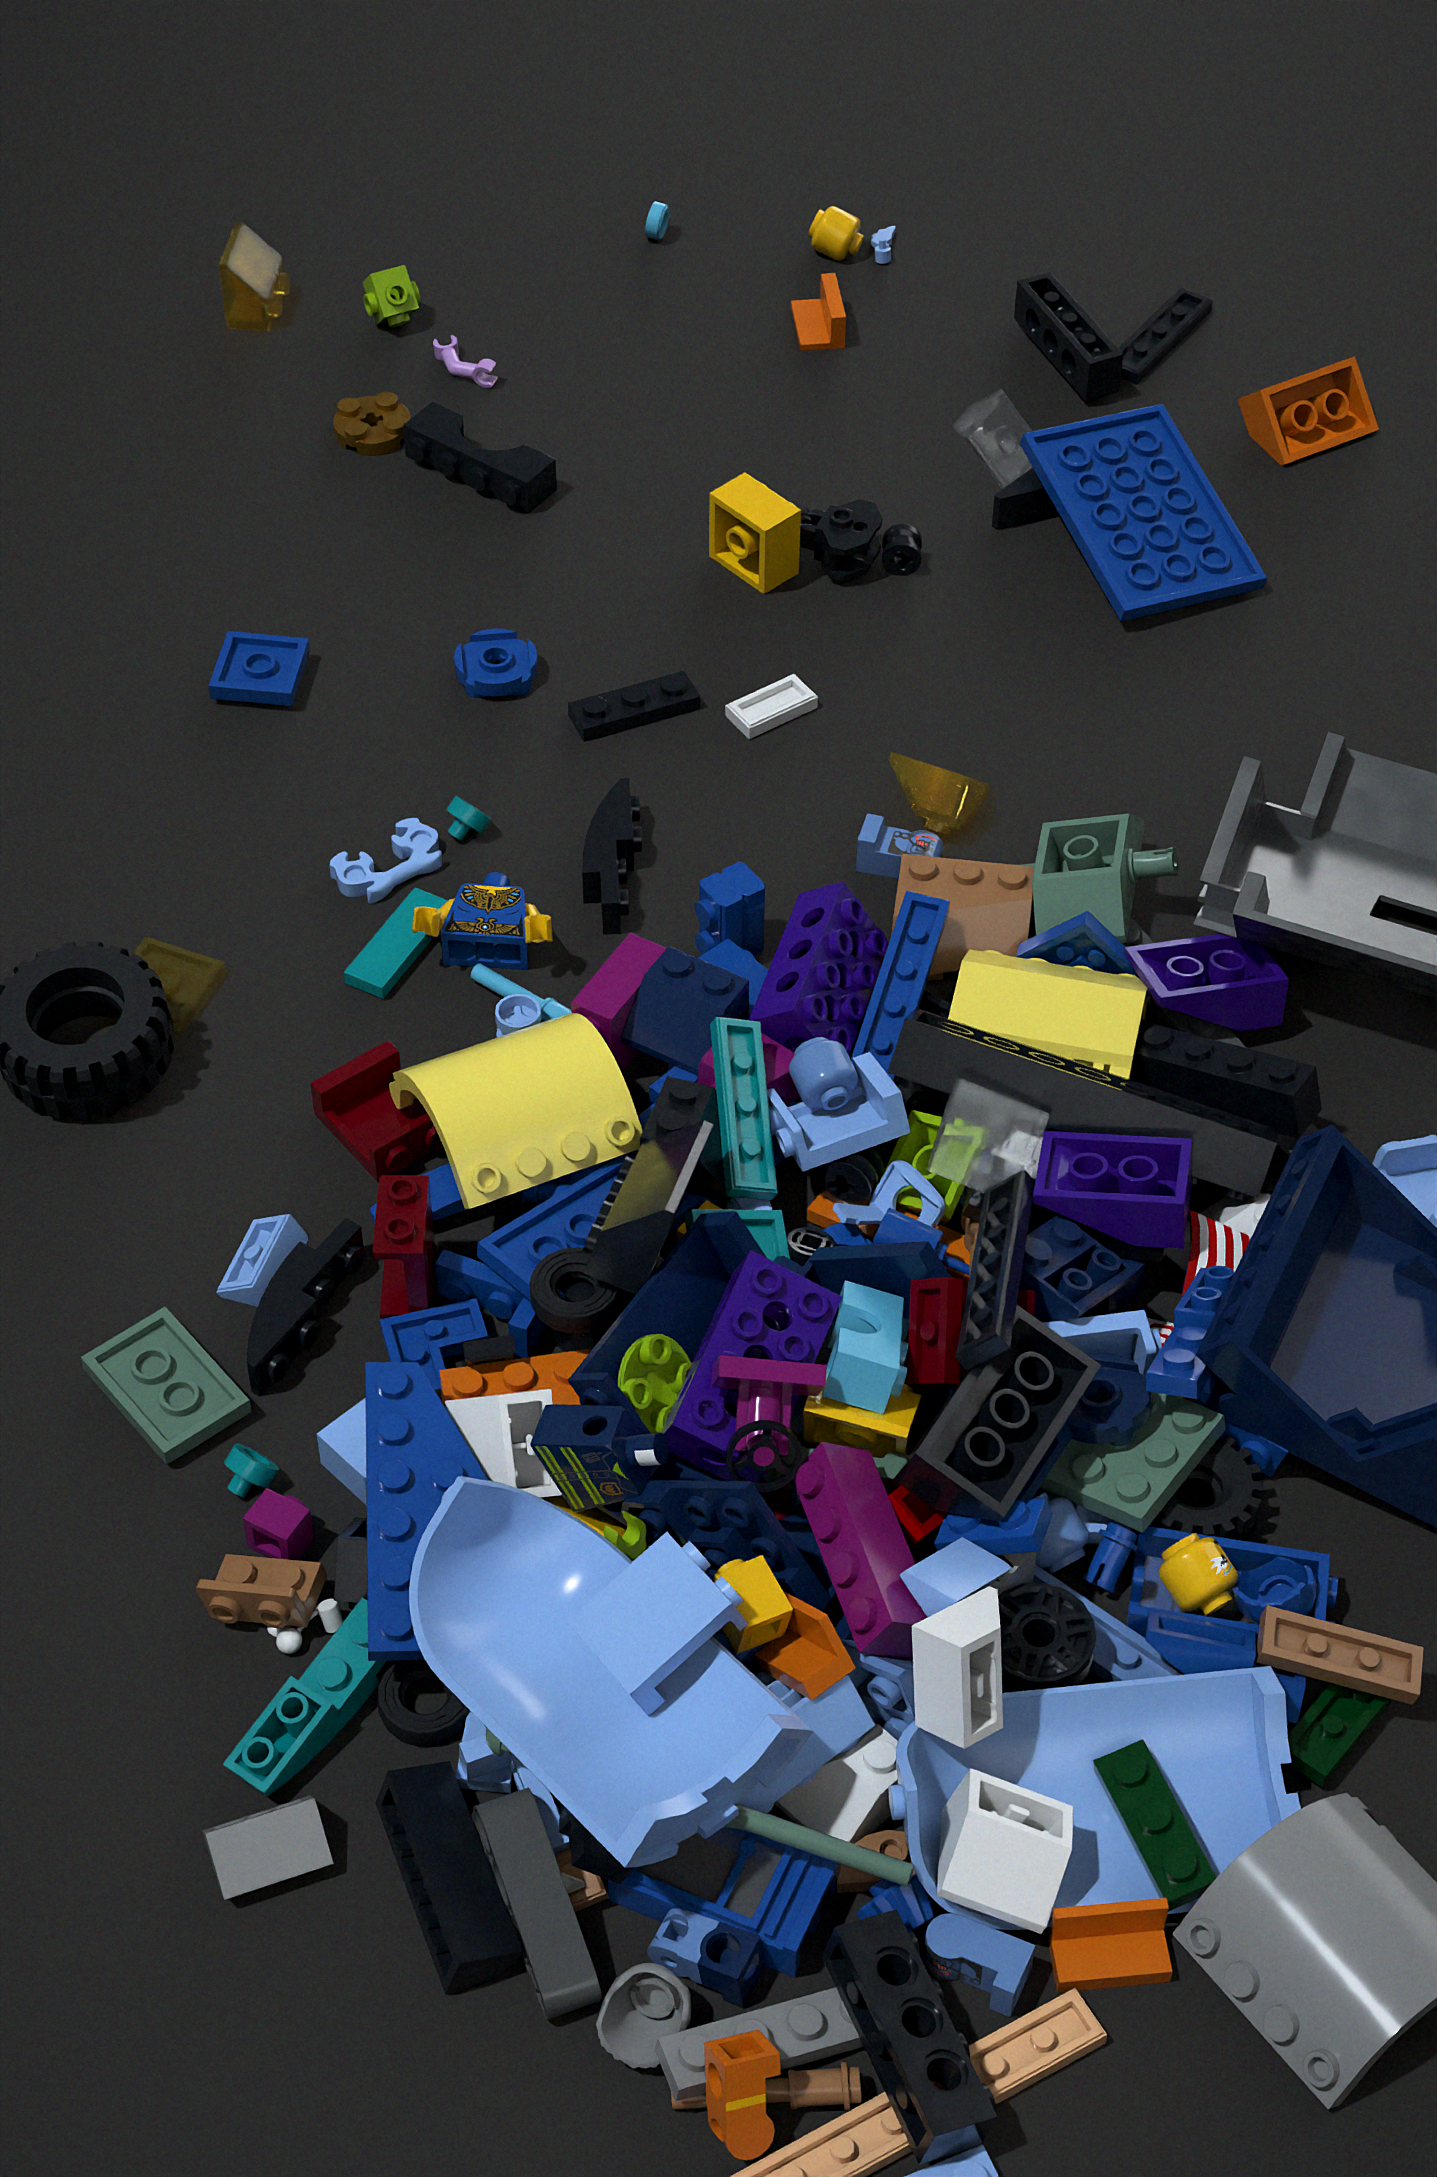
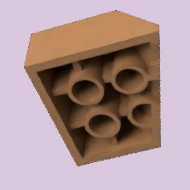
[891,854,1034,981]

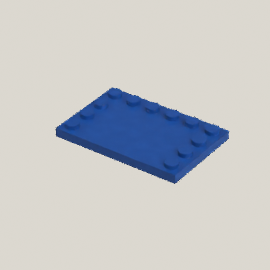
[1020,404,1267,622]

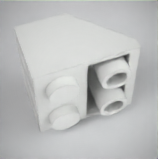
[445,1389,562,1498]
[912,1586,1003,1749]
[937,1768,1073,1934]

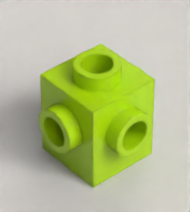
[362,265,420,328]

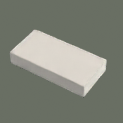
[725,674,818,740]

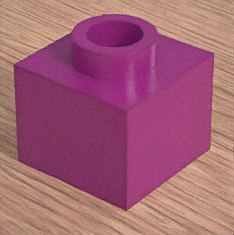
[243,1488,314,1560]

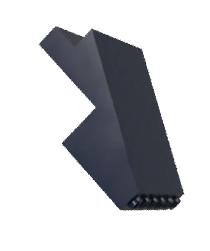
[1196,1124,1437,1528]

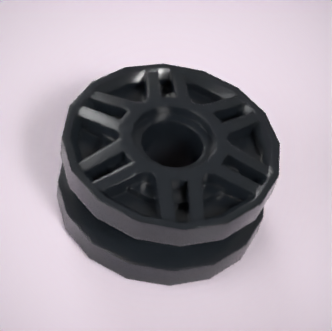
[998,1583,1096,1693]

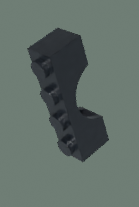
[403,402,557,514]

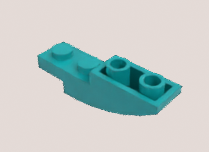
[223,1597,386,1797]

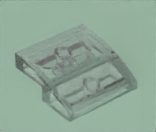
[927,1078,1050,1193]

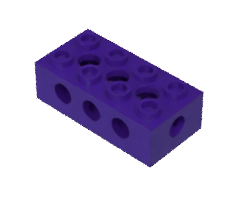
[749,881,889,1055]
[661,1250,842,1482]

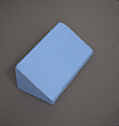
[216,1214,308,1307]
[899,1537,1012,1617]

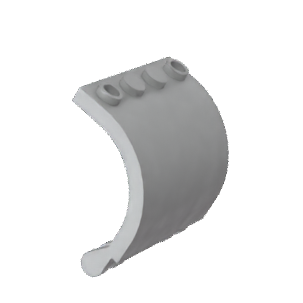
[1172,1793,1437,2110]

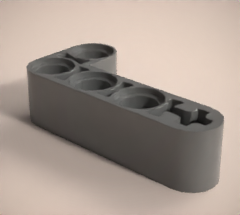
[471,1787,602,2020]

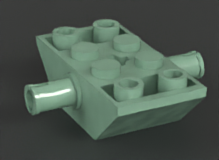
[1019,813,1179,943]

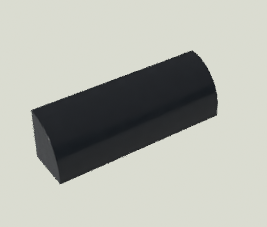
[375,1761,523,1995]

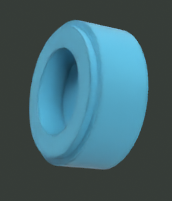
[645,201,670,241]

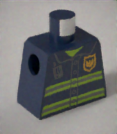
[530,1404,669,1512]

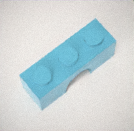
[822,1280,909,1414]

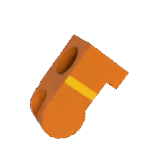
[704,2029,781,2160]

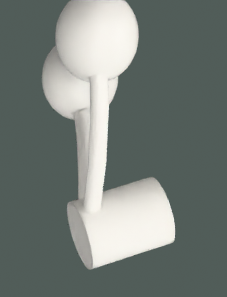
[267,1598,344,1654]

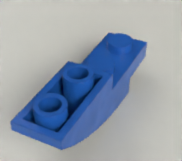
[1146,1266,1235,1399]

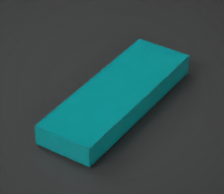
[343,887,448,999]

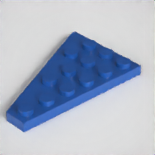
[365,1362,489,1661]

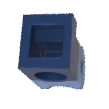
[647,1908,766,2008]

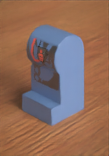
[856,813,944,879]
[923,1913,1036,2017]

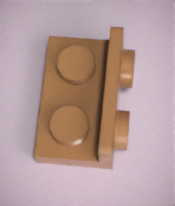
[195,1554,327,1628]

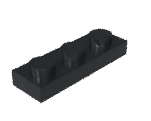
[568,671,700,742]

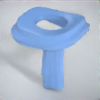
[832,1160,945,1228]

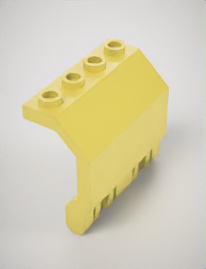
[948,949,1149,1079]

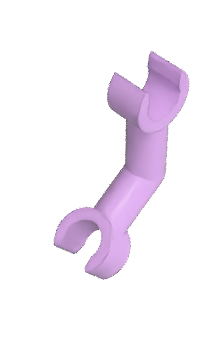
[433,335,498,388]

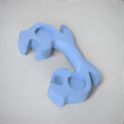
[329,818,442,904]

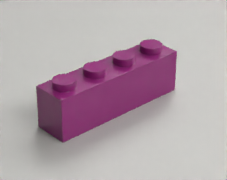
[793,1442,928,1660]

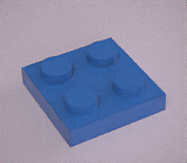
[208,631,310,706]

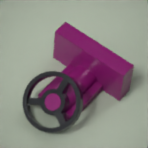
[711,1355,827,1493]

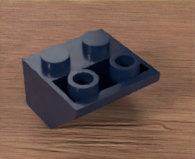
[1019,1214,1137,1322]

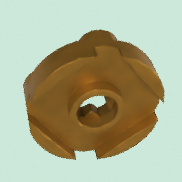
[333,392,411,456]

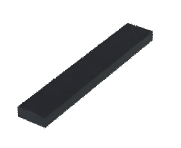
[955,1170,1035,1371]

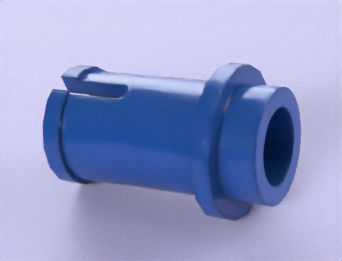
[1082,1521,1138,1593]

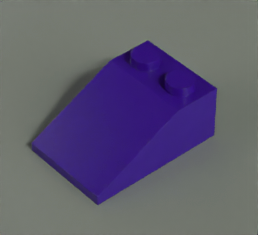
[1124,934,1289,1031]
[1033,1131,1192,1249]

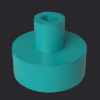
[446,795,492,841]
[224,1443,279,1498]

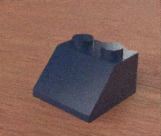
[621,946,749,1076]

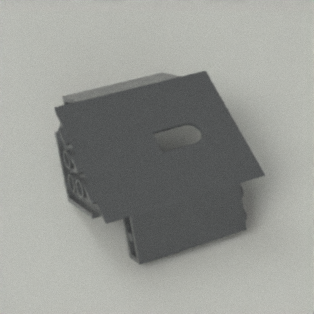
[1193,732,1437,999]

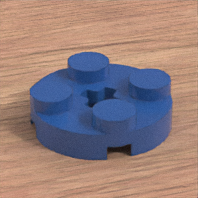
[454,628,538,698]

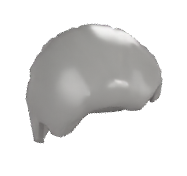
[596,1963,692,2069]

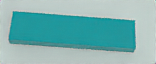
[710,1017,778,1200]

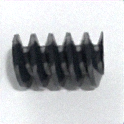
[816,1137,899,1206]

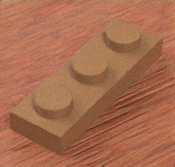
[1255,1605,1424,1705]

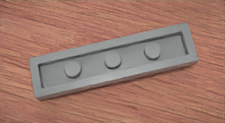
[655,1987,864,2102]

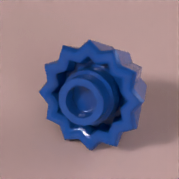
[857,1874,937,1933]

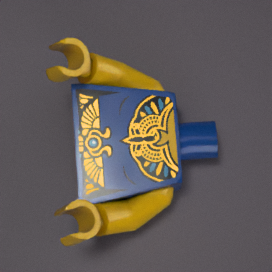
[411,872,553,970]

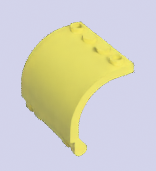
[389,1013,643,1209]

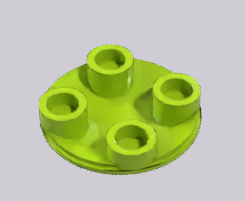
[618,1334,693,1433]

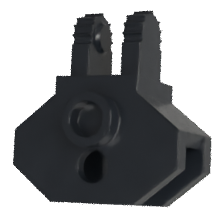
[800,499,883,582]

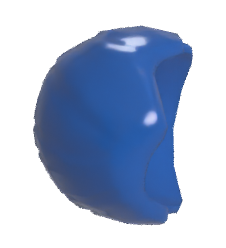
[1233,1556,1316,1625]

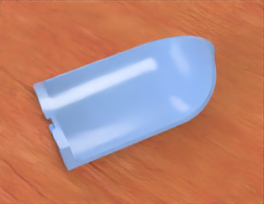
[409,1476,814,1868]
[889,1666,1301,1930]

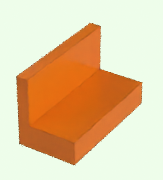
[790,273,846,351]
[754,1591,856,1700]
[1047,1898,1173,1993]

